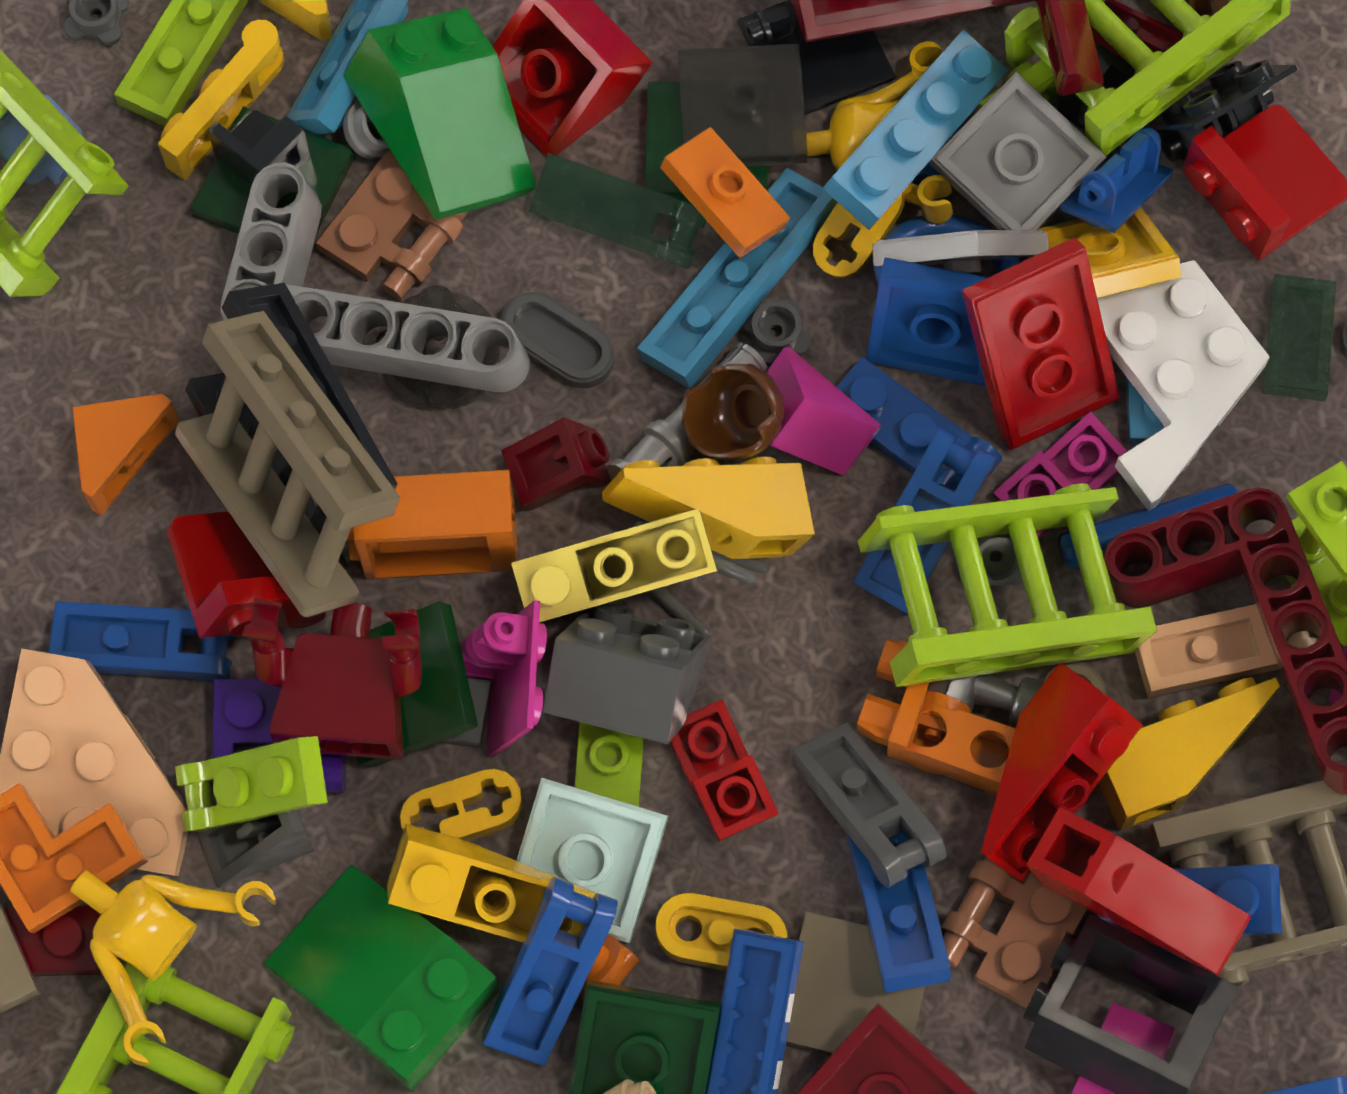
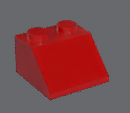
[492,0,653,160]

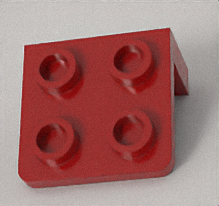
[1182,105,1347,261]
[167,511,327,639]

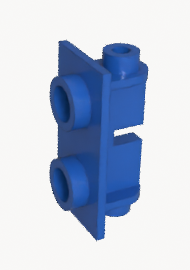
[1060,128,1173,233]

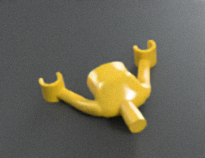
[792,41,953,224]
[70,870,276,1066]

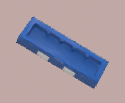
[705,929,804,1094]

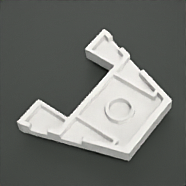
[1097,260,1270,511]

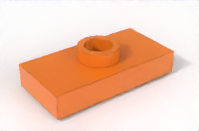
[660,127,791,259]

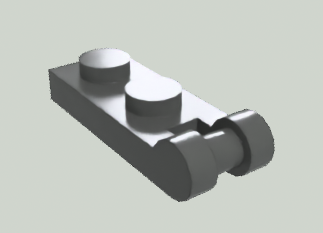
[792,722,947,888]

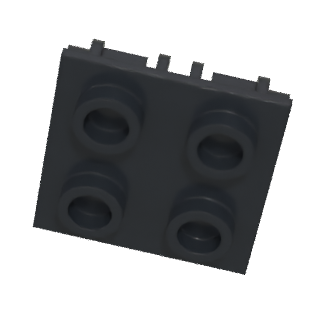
[737,0,896,122]
[1144,60,1297,162]

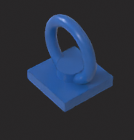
[866,215,1020,386]

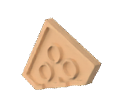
[0,648,188,876]

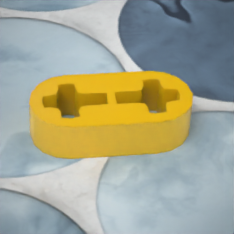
[813,191,905,278]
[400,769,523,842]

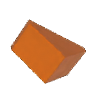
[73,394,180,517]

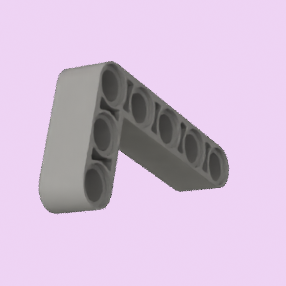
[221,163,530,392]

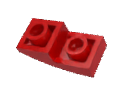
[669,699,779,842]

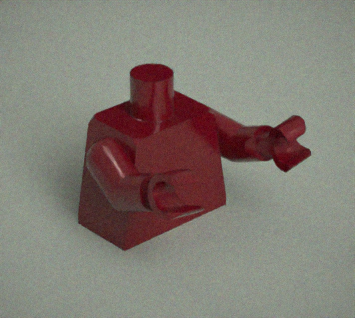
[243,598,422,760]

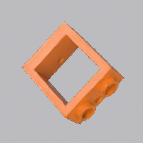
[346,470,518,580]

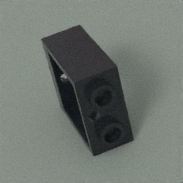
[1023,914,1238,1094]

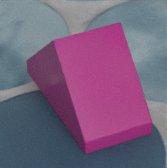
[766,346,882,475]

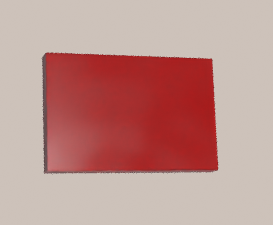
[962,237,1120,451]

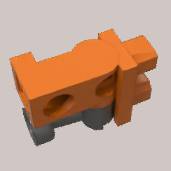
[857,639,1044,798]

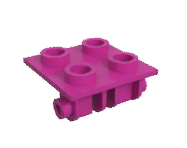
[460,600,547,757]

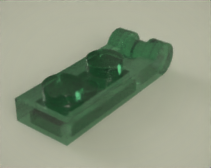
[529,153,706,269]

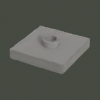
[929,72,1107,230]
[872,230,1049,273]

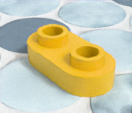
[656,893,788,971]

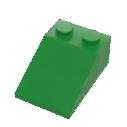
[344,7,537,220]
[263,864,500,1092]

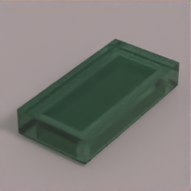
[1262,274,1337,402]

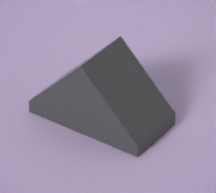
[197,810,314,888]

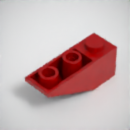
[981,662,1143,882]
[1026,807,1251,977]

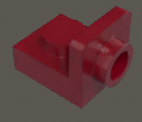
[501,417,611,510]

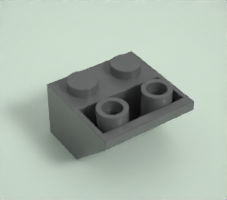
[543,602,712,744]

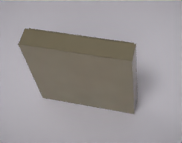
[786,911,925,1056]

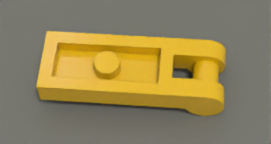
[158,19,285,181]

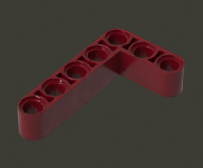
[1104,488,1347,795]

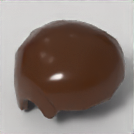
[681,364,784,461]

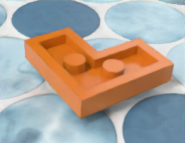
[0,783,148,934]

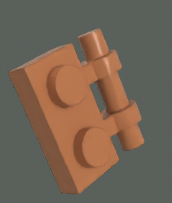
[316,150,469,301]
[941,857,1086,1009]

